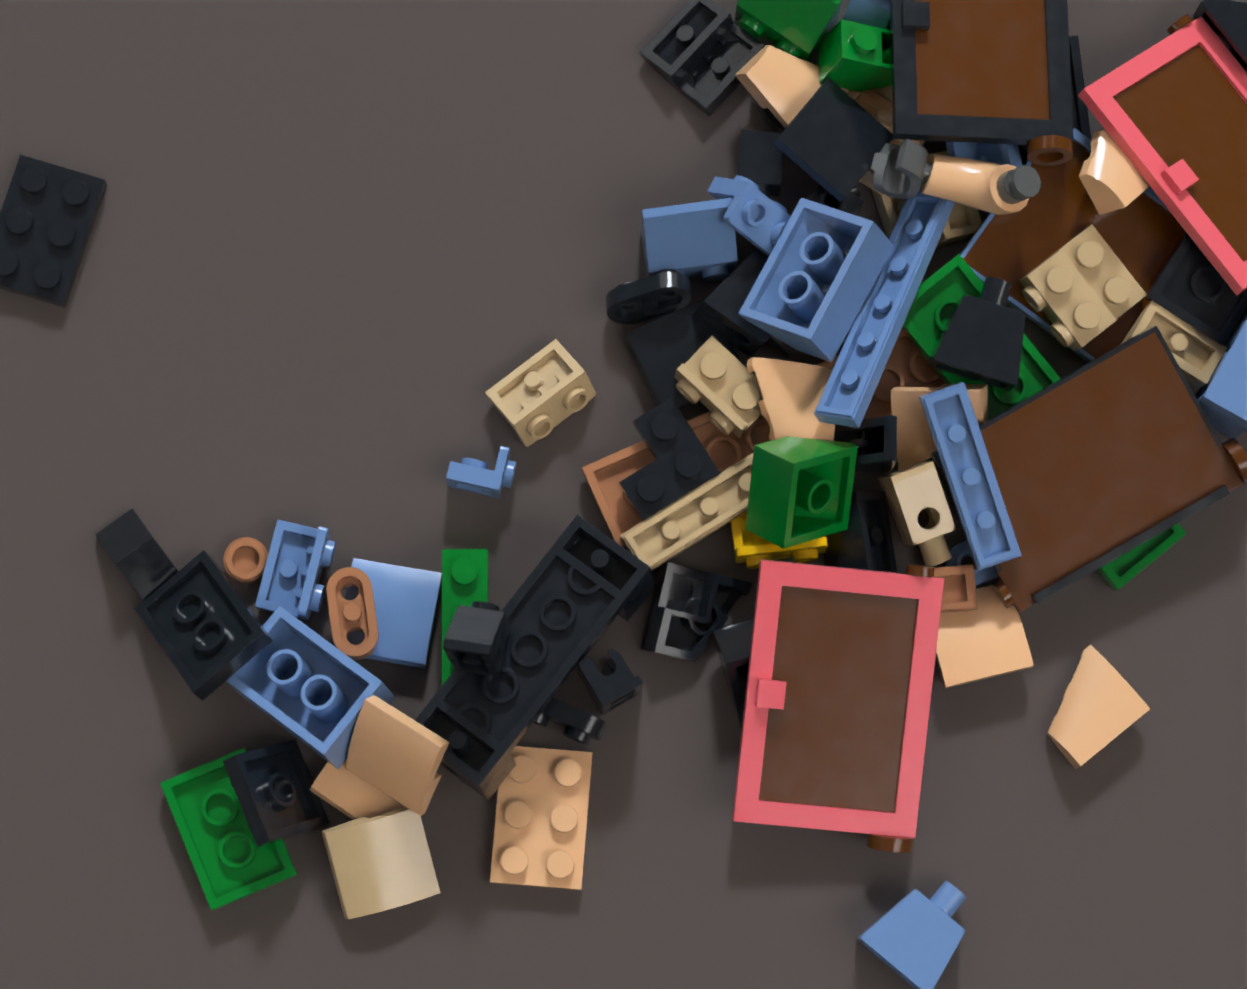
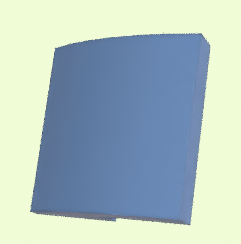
[345,558,442,669]

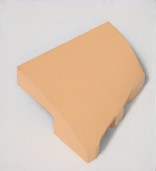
[735,45,849,128]
[1079,128,1149,215]
[747,357,835,441]
[890,384,988,470]
[1047,644,1150,769]

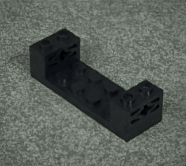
[415,514,655,800]

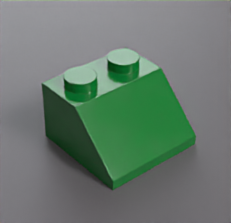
[735,0,842,62]
[745,436,858,549]

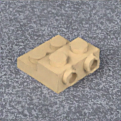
[1019,224,1147,351]

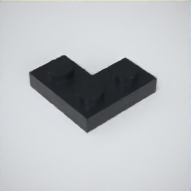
[619,397,720,521]

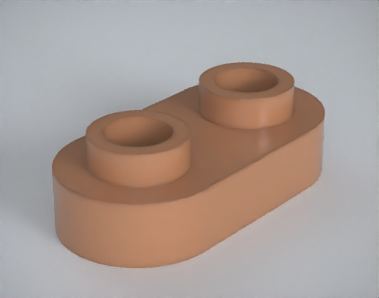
[326,567,379,660]

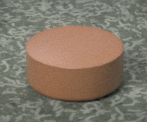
[223,537,269,584]

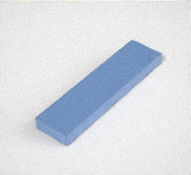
[919,382,1022,571]

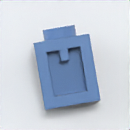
[446,446,517,499]

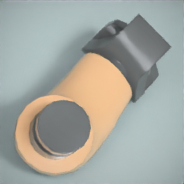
[871,139,1041,215]

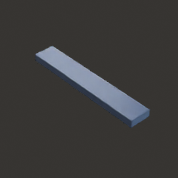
[814,191,955,428]

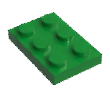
[160,747,298,911]

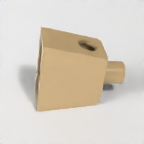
[878,461,956,567]

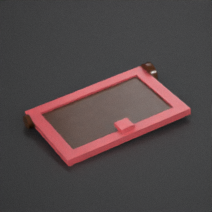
[1078,14,1247,296]
[732,559,944,853]

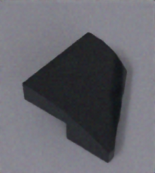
[641,562,752,662]

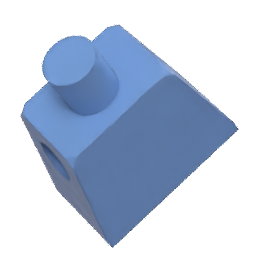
[857,880,967,989]

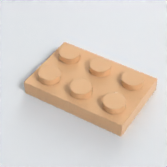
[490,746,593,890]

